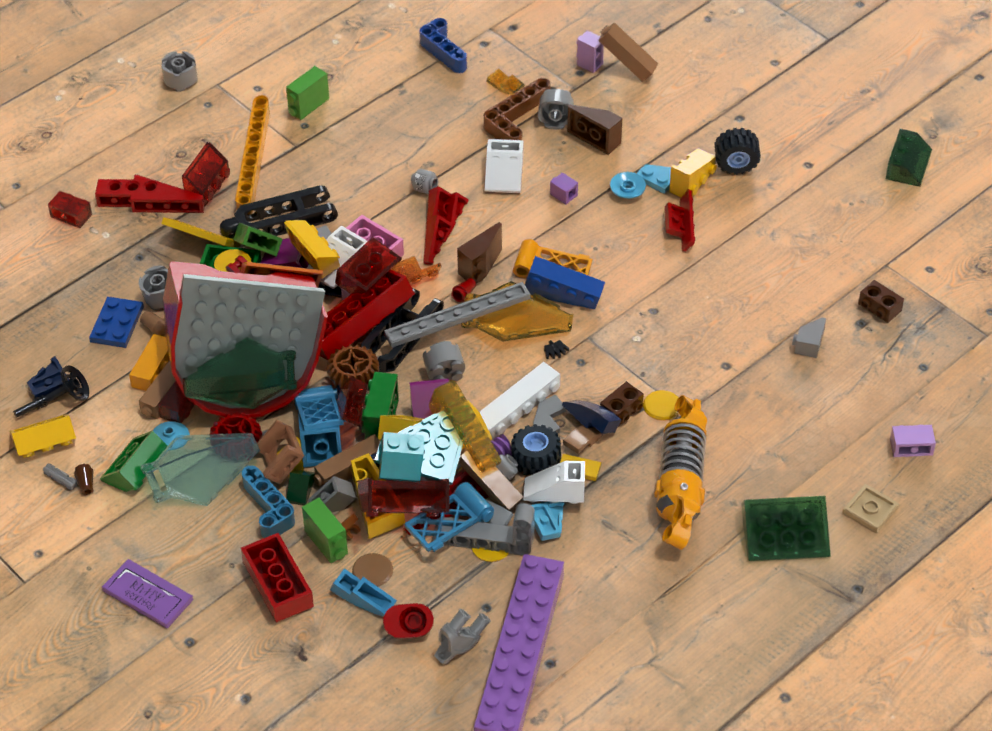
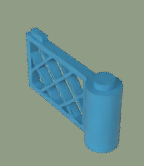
[294,385,347,431]
[404,482,494,552]

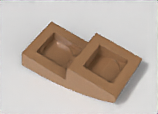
[563,425,603,454]

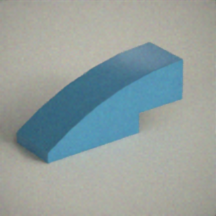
[330,568,397,617]

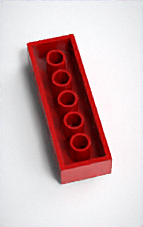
[320,267,415,360]

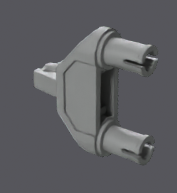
[434,609,491,664]

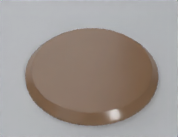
[352,553,393,587]

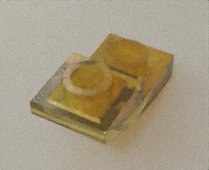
[486,68,525,95]

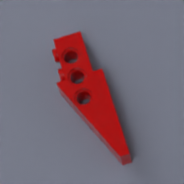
[95,174,204,213]

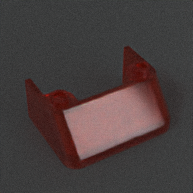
[358,478,450,517]

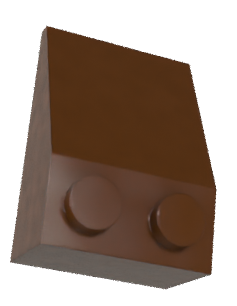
[567,104,622,155]
[457,222,502,283]

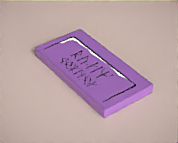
[102,559,193,629]

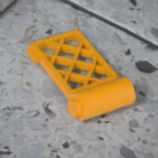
[513,239,593,278]

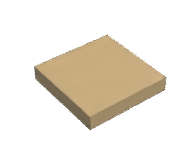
[843,484,899,533]

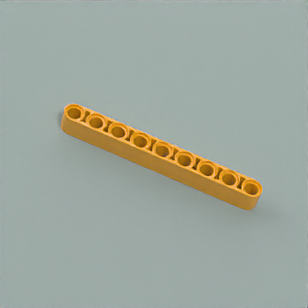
[235,95,270,215]

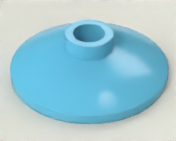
[610,172,646,199]
[153,421,190,453]

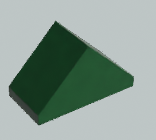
[287,469,315,506]

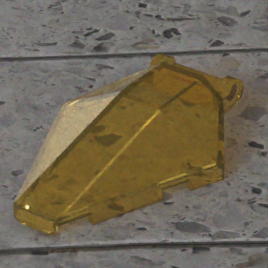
[461,281,573,342]

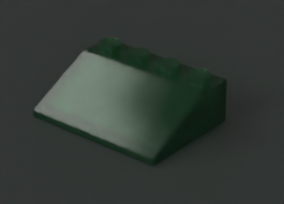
[741,496,831,561]

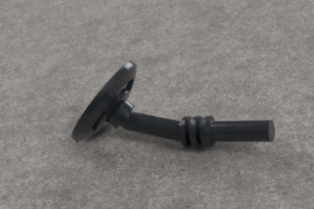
[13,365,89,418]

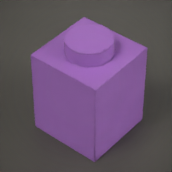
[550,172,578,204]

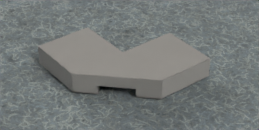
[533,395,566,433]

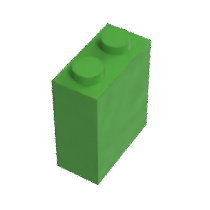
[286,66,329,120]
[302,498,348,563]

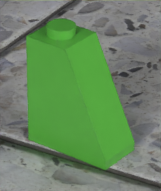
[233,223,282,256]

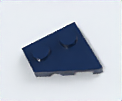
[27,356,70,400]

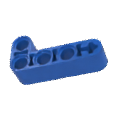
[419,18,467,73]

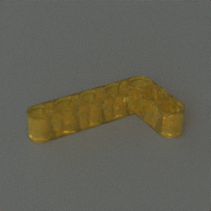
[429,380,501,473]

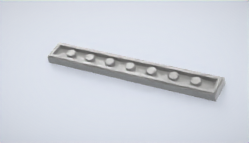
[384,282,531,348]

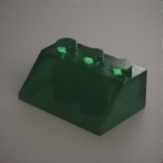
[886,129,932,187]

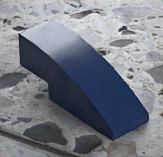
[562,400,621,434]

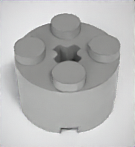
[161,51,198,92]
[538,89,574,130]
[139,266,168,310]
[422,341,465,381]

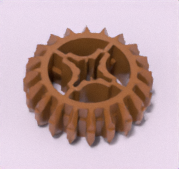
[327,344,379,391]

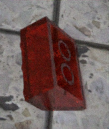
[182,142,230,208]
[335,237,402,294]

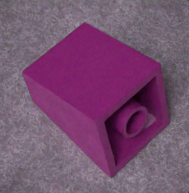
[261,238,309,268]
[410,378,452,419]

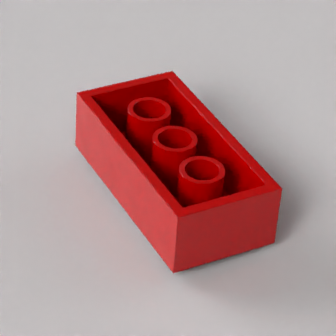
[241,533,314,623]

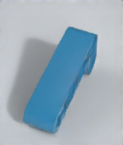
[242,466,295,538]

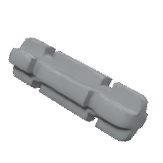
[43,463,77,490]

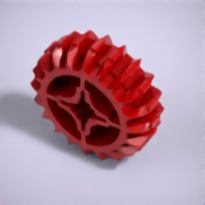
[209,412,263,461]

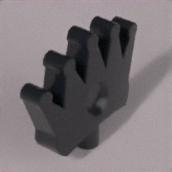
[544,340,569,359]

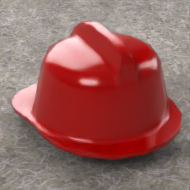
[383,603,434,638]

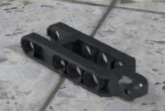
[219,185,338,239]
[361,288,444,373]

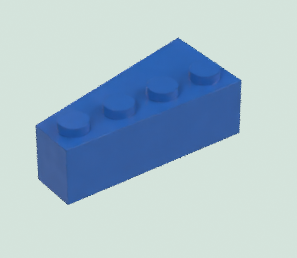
[524,256,605,309]

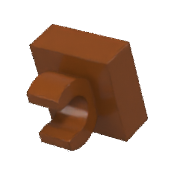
[341,513,361,541]

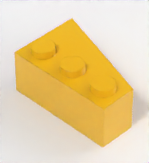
[669,148,717,197]

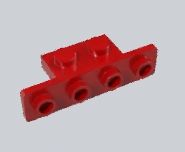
[665,189,695,252]

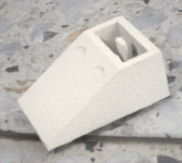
[485,139,523,193]
[307,226,370,289]
[523,461,585,504]

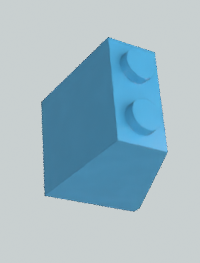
[298,409,342,467]

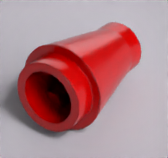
[451,278,476,303]

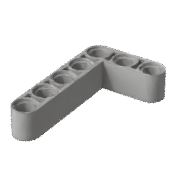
[433,503,535,555]

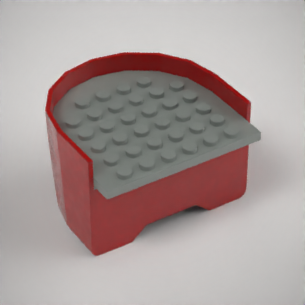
[163,261,328,418]

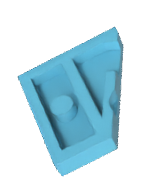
[636,164,671,194]
[531,501,564,541]

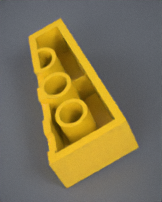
[351,453,405,539]

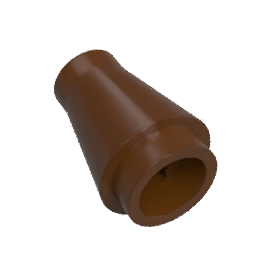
[74,464,94,495]

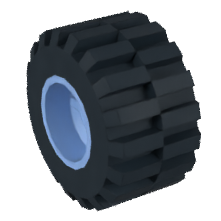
[714,128,761,175]
[511,424,561,476]

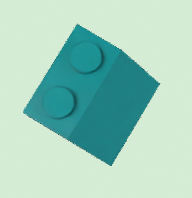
[379,432,424,482]

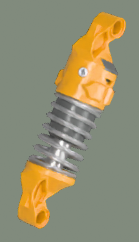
[654,395,707,550]

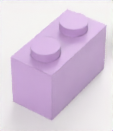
[576,30,604,73]
[890,425,936,457]

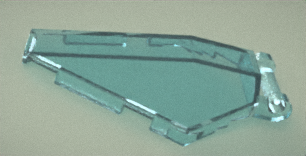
[140,433,260,506]

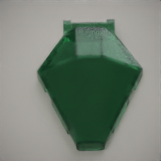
[183,337,297,409]

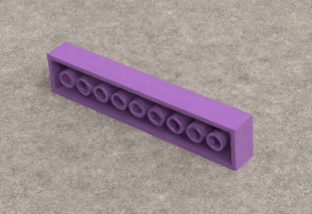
[474,554,564,731]

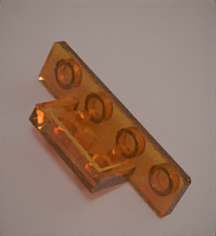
[380,256,442,284]

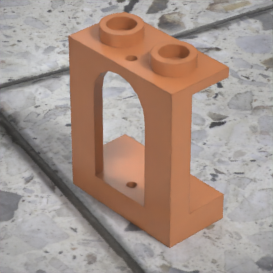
[253,420,304,484]

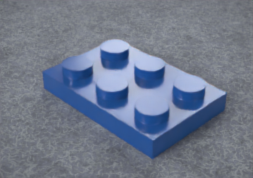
[89,296,144,348]

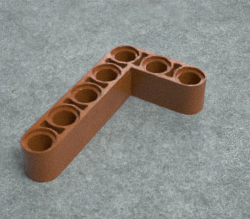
[483,78,551,140]

